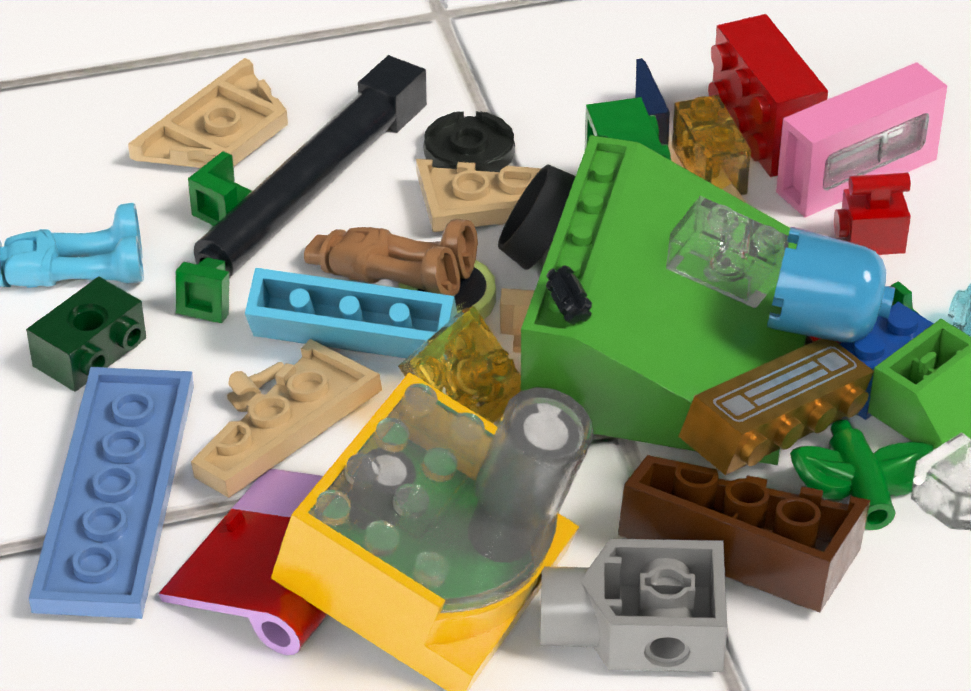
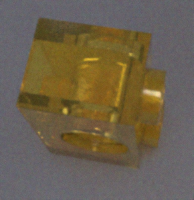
[672,95,751,195]

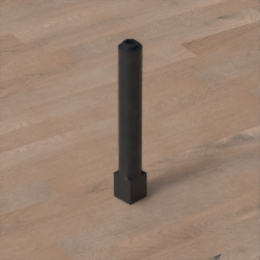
[193,55,427,278]

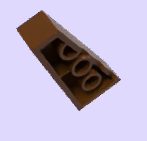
[618,455,870,613]

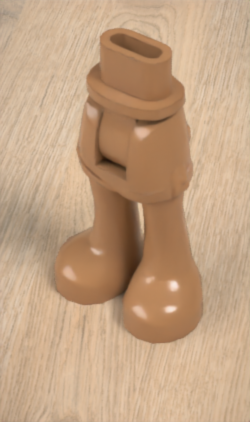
[304,219,478,296]

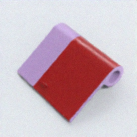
[158,469,328,655]

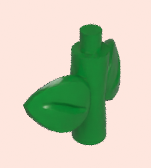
[790,419,934,530]

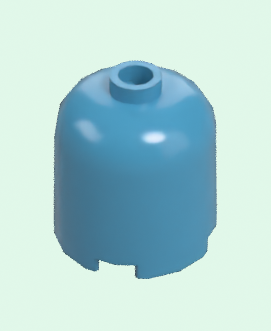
[767,227,895,343]

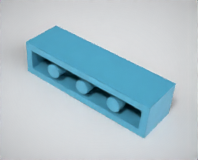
[245,268,459,365]

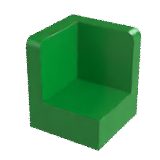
[188,151,252,226]

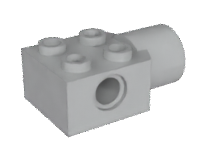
[540,539,728,672]

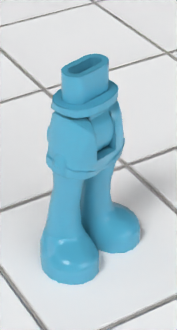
[0,202,144,288]

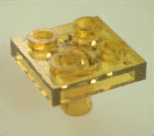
[398,306,521,424]

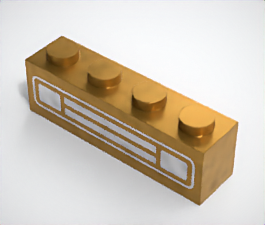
[678,338,874,475]

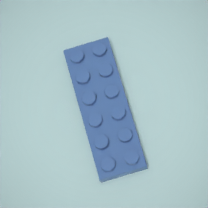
[29,367,194,619]

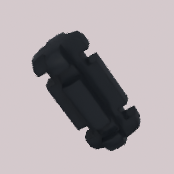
[546,265,592,325]

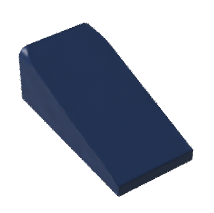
[635,58,670,145]

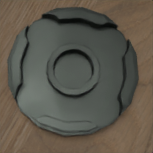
[423,111,515,172]

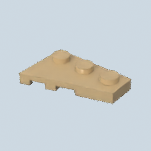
[416,159,542,232]

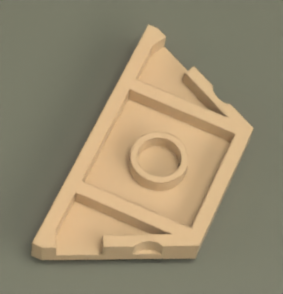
[128,58,288,168]

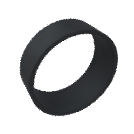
[498,164,575,270]

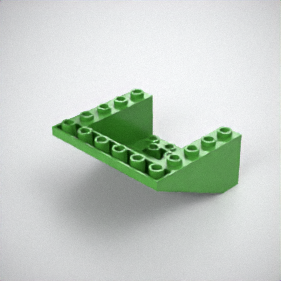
[520,135,808,465]

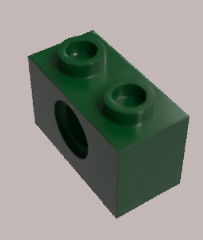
[26,276,147,392]

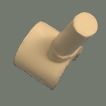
[227,362,284,412]

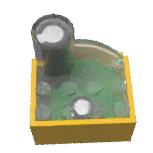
[271,372,594,691]

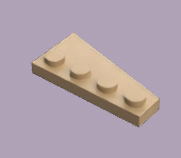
[191,339,382,498]

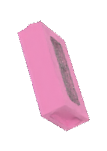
[776,62,947,218]

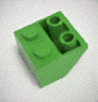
[868,319,971,466]

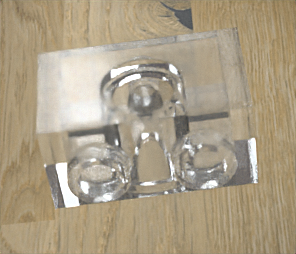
[666,196,789,308]

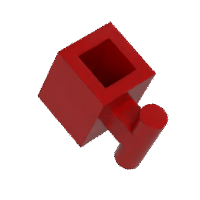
[834,172,911,255]

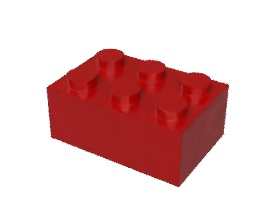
[708,14,828,178]

